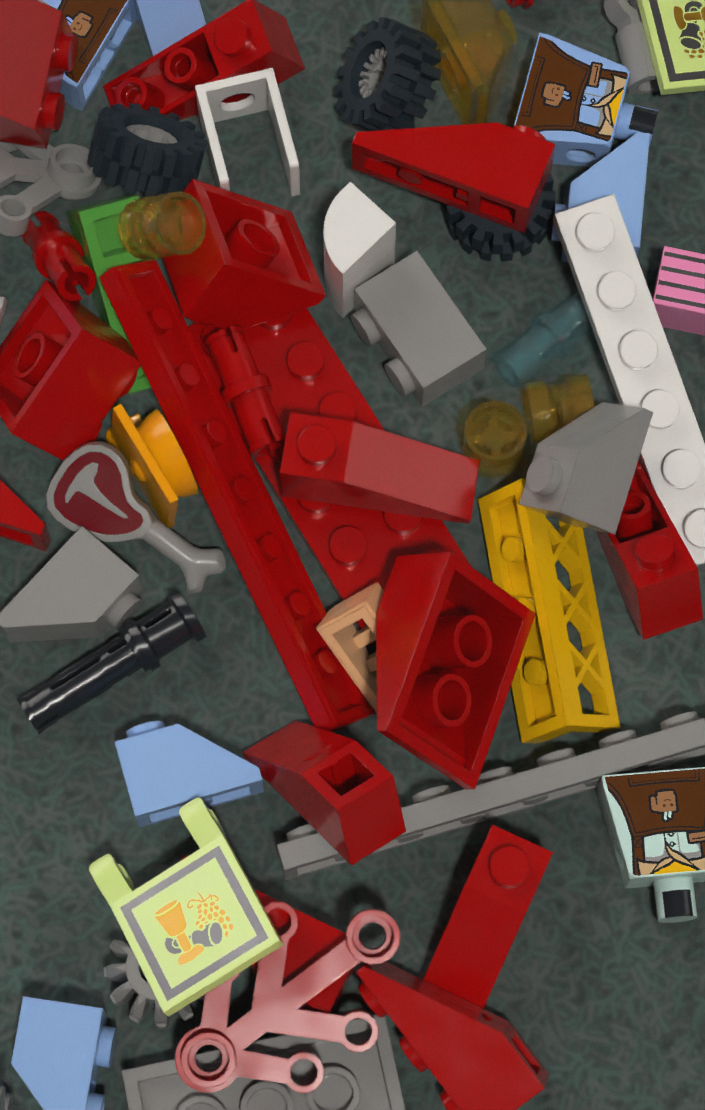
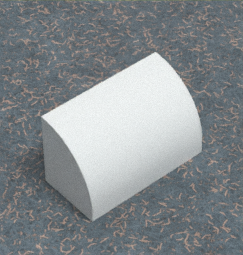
[323,182,396,318]

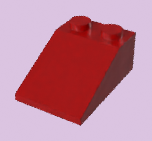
[376,552,536,790]

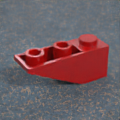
[103,0,305,120]
[596,461,703,640]
[242,720,406,866]
[356,962,549,1110]

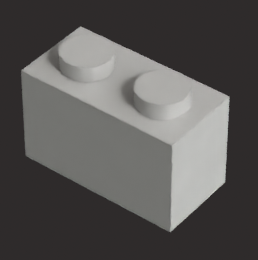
[350,251,487,407]

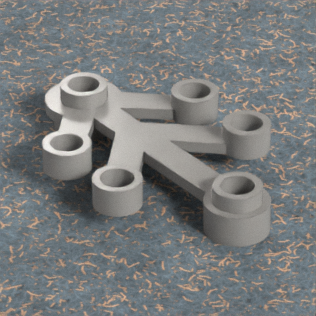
[0,141,102,237]

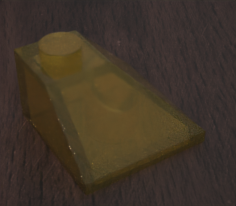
[420,0,517,125]

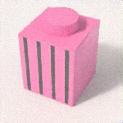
[652,246,705,336]

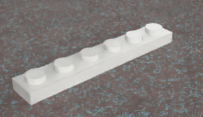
[553,194,705,566]

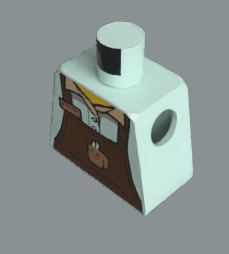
[597,767,705,923]

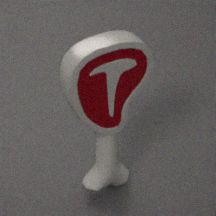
[46,441,227,594]

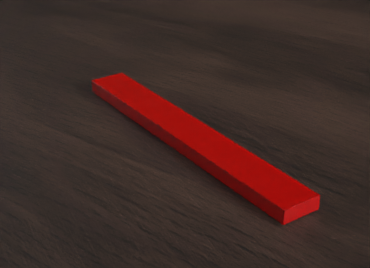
[99,259,374,732]

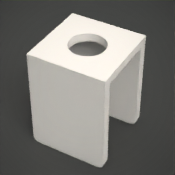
[195,68,300,197]

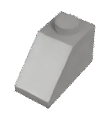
[519,402,653,534]
[0,526,143,643]

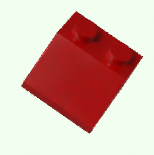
[0,0,78,149]
[153,179,326,330]
[0,279,141,460]

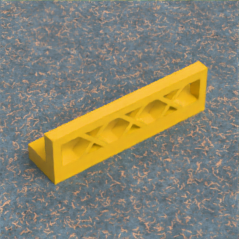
[478,478,621,743]

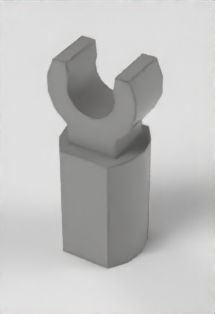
[604,0,660,94]

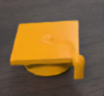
[105,404,199,528]

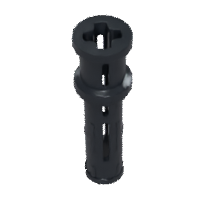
[17,589,207,734]

